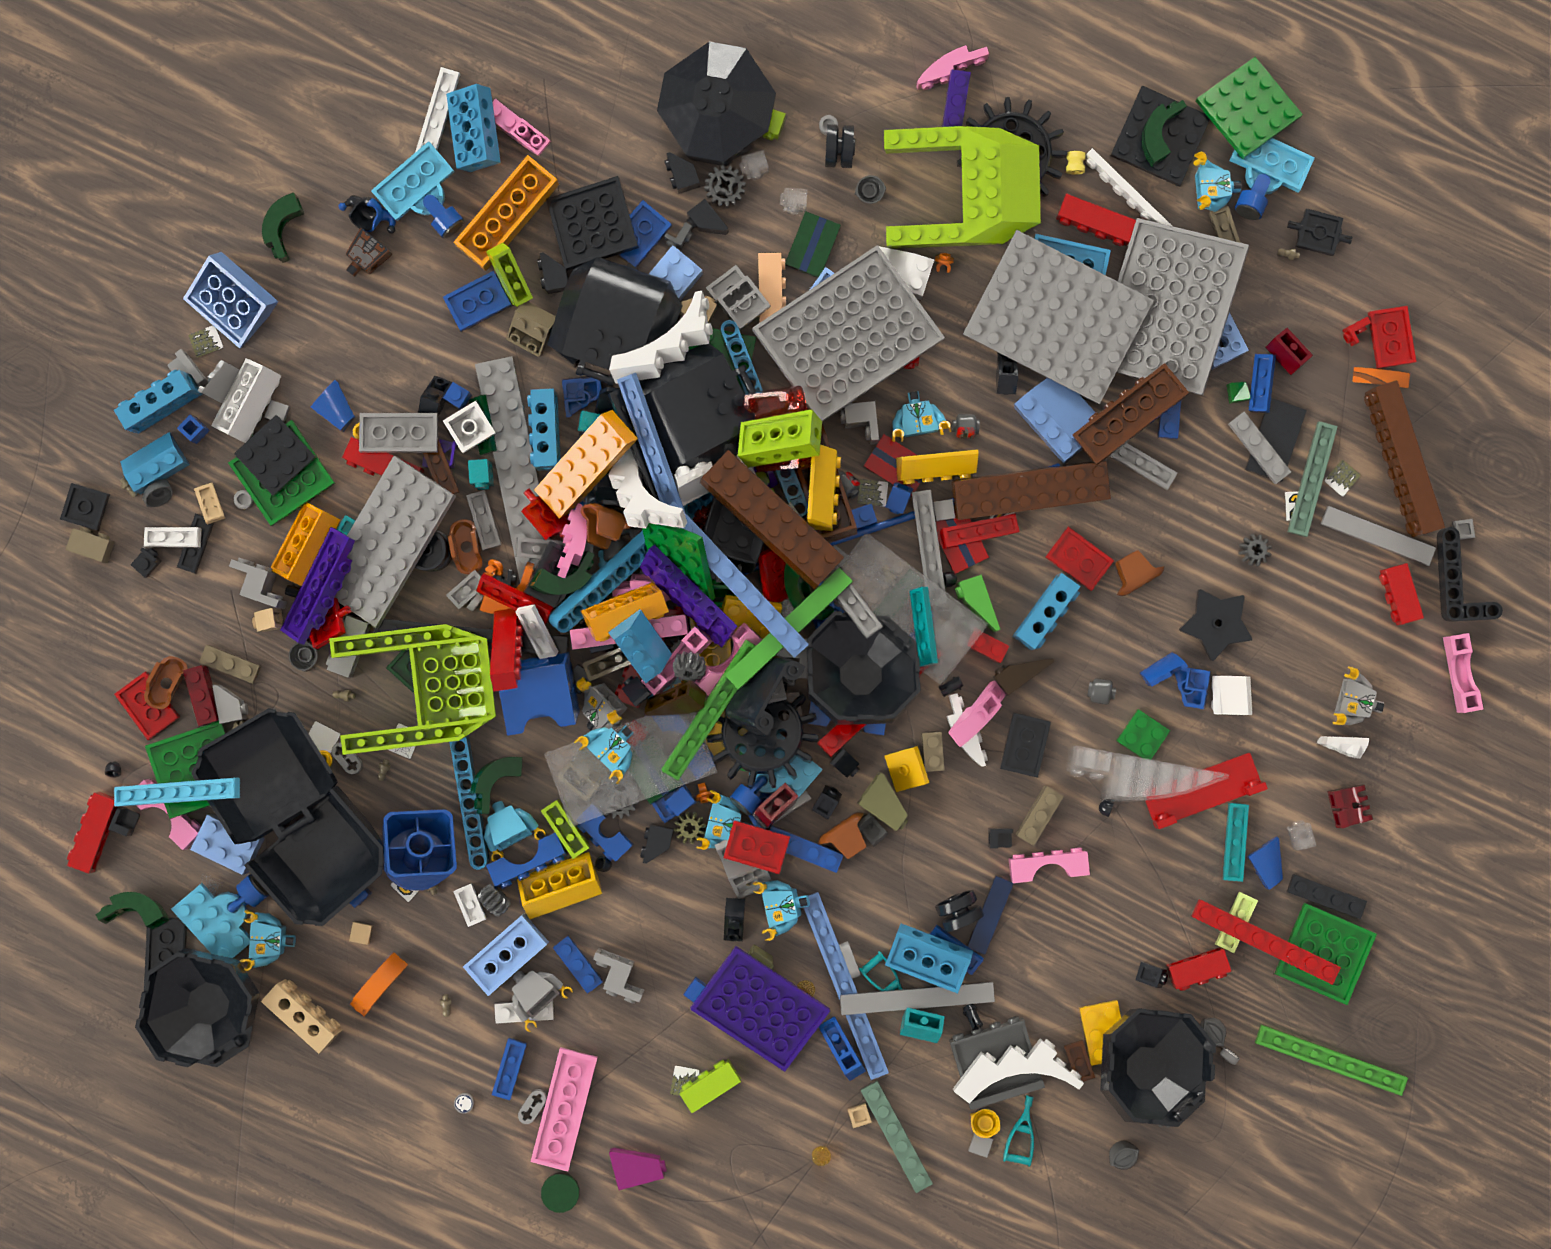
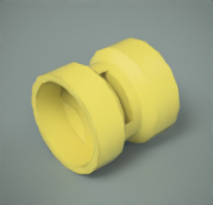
[1066,151,1086,175]

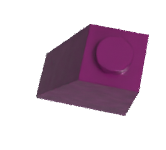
[609,1148,667,1190]

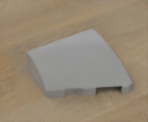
[198,360,240,404]

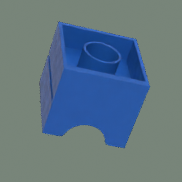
[499,652,580,736]

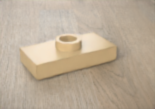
[194,483,225,525]

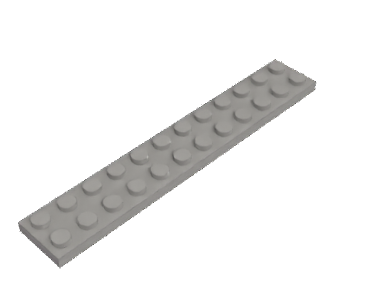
[475,356,551,582]

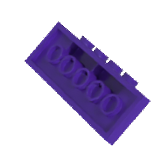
[280,527,355,645]
[640,545,737,648]

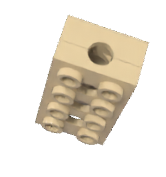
[261,979,342,1054]

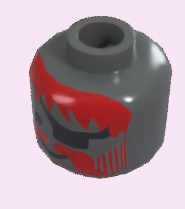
[952,414,980,439]
[839,471,860,500]

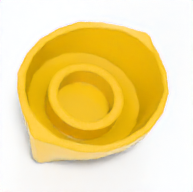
[970,1109,1000,1138]

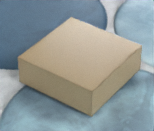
[349,921,373,945]
[847,1103,872,1128]

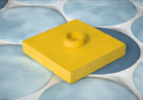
[885,746,929,792]

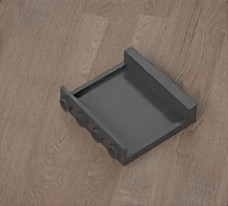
[949,1016,1045,1110]

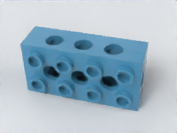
[446,84,501,172]
[1034,234,1111,275]
[114,370,203,434]
[527,389,561,471]
[1012,573,1081,650]
[885,923,973,994]

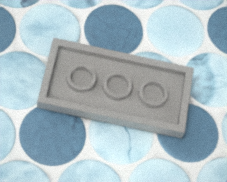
[359,413,438,453]

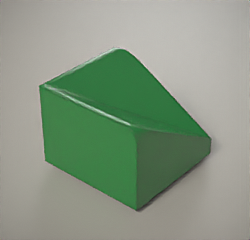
[1226,382,1251,404]

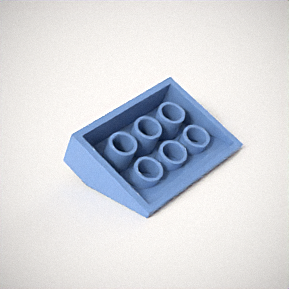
[183,252,278,348]
[1014,378,1096,465]

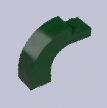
[1142,100,1187,167]
[262,192,304,263]
[529,551,595,595]
[784,563,835,620]
[470,757,522,814]
[95,892,170,930]

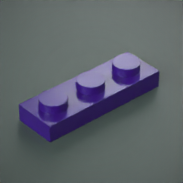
[942,69,971,127]

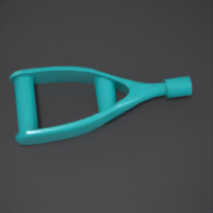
[859,951,917,1010]
[1003,1095,1034,1167]

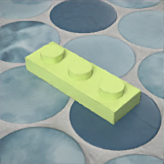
[1215,892,1258,953]

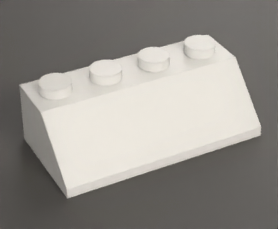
[211,358,281,443]

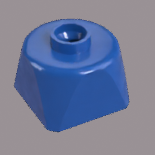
[382,810,457,891]

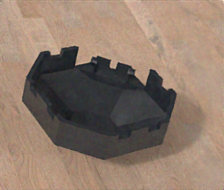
[657,42,776,167]
[806,611,921,725]
[135,948,259,1067]
[1100,1008,1216,1127]

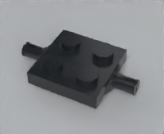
[1287,209,1353,256]

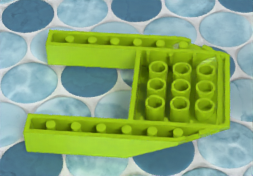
[884,126,1041,249]
[329,624,496,755]

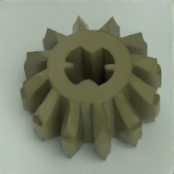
[674,811,706,844]

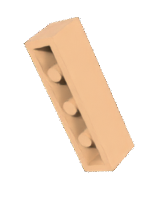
[758,253,786,322]

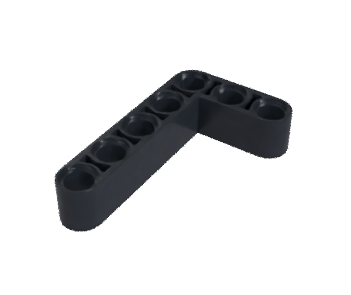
[1437,527,1503,622]

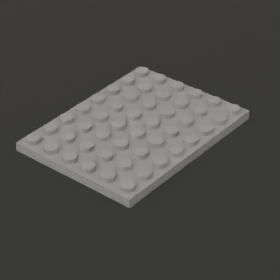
[1116,218,1250,396]
[963,230,1154,404]
[752,245,945,422]

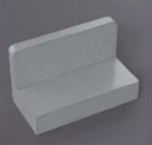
[168,349,208,387]

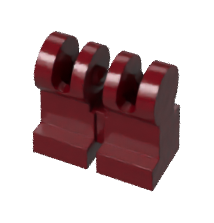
[1327,785,1373,828]

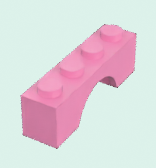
[693,622,763,696]
[641,626,713,695]
[1443,633,1483,713]
[136,779,201,850]
[1008,848,1090,883]

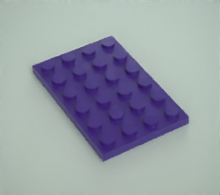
[690,946,830,1072]

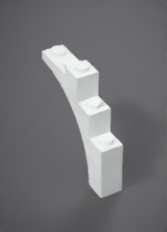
[609,291,713,383]
[608,448,687,529]
[953,1039,1084,1104]

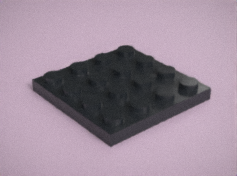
[1110,86,1210,187]
[546,176,639,271]

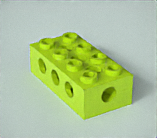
[738,409,822,468]

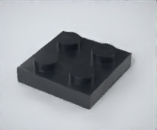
[60,483,110,531]

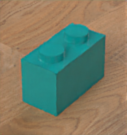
[468,459,494,490]
[900,1008,945,1043]

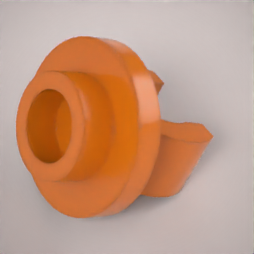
[935,253,954,273]
[484,559,503,577]
[695,783,714,803]

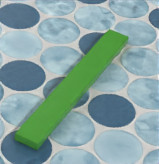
[725,567,853,690]
[661,640,756,781]
[1255,1024,1408,1096]

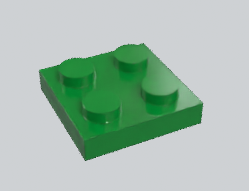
[1116,709,1170,762]

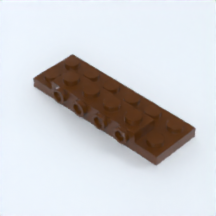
[1072,363,1189,466]

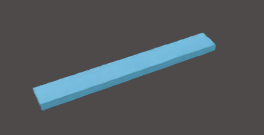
[114,778,240,807]

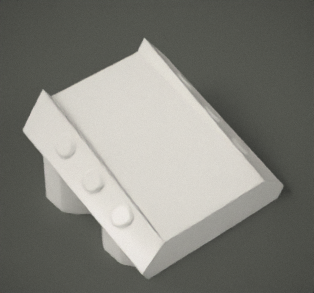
[674,461,712,506]
[1211,676,1252,715]
[1317,736,1369,759]

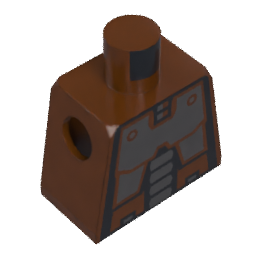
[346,228,392,277]

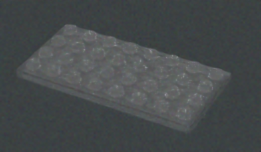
[832,532,988,686]
[544,712,717,827]

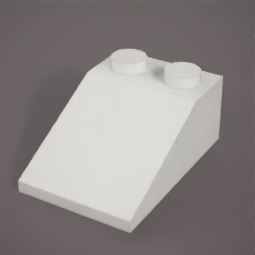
[879,246,934,300]

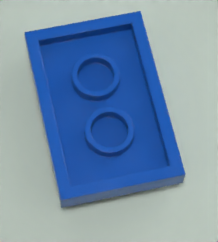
[619,200,672,268]
[443,271,512,332]

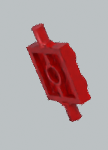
[521,488,571,540]
[309,598,351,649]

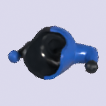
[339,195,396,234]

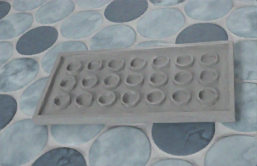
[335,456,456,628]

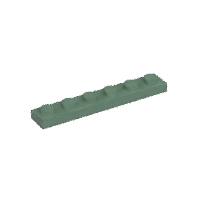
[1287,421,1338,537]
[860,1080,933,1193]

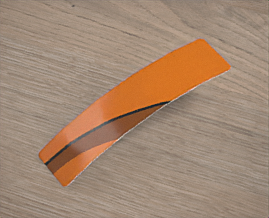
[1352,367,1410,388]

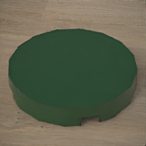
[541,1173,580,1213]

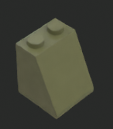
[857,771,908,831]

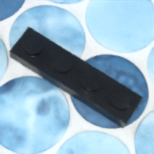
[1287,874,1367,919]

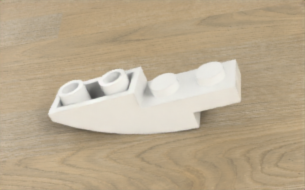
[946,693,988,767]

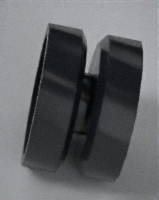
[825,124,855,168]
[415,530,452,572]
[935,890,984,932]

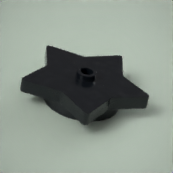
[1179,589,1252,661]

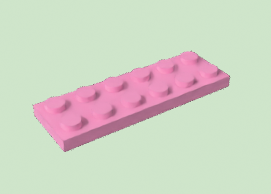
[531,1047,598,1171]

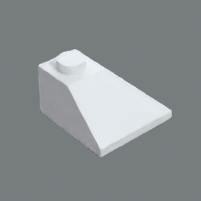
[443,401,496,453]

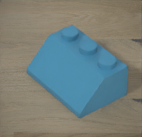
[120,432,190,494]
[608,609,672,684]

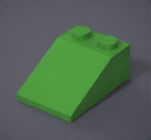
[955,574,1000,632]

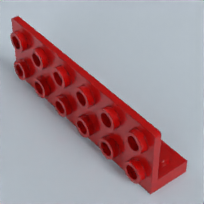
[1142,753,1268,829]

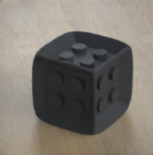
[703,497,764,573]

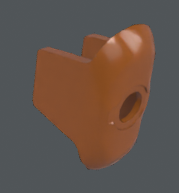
[580,503,631,550]
[448,519,482,574]
[1115,550,1165,596]
[144,656,187,709]
[818,812,866,859]

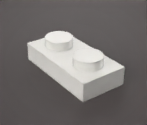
[453,883,487,927]

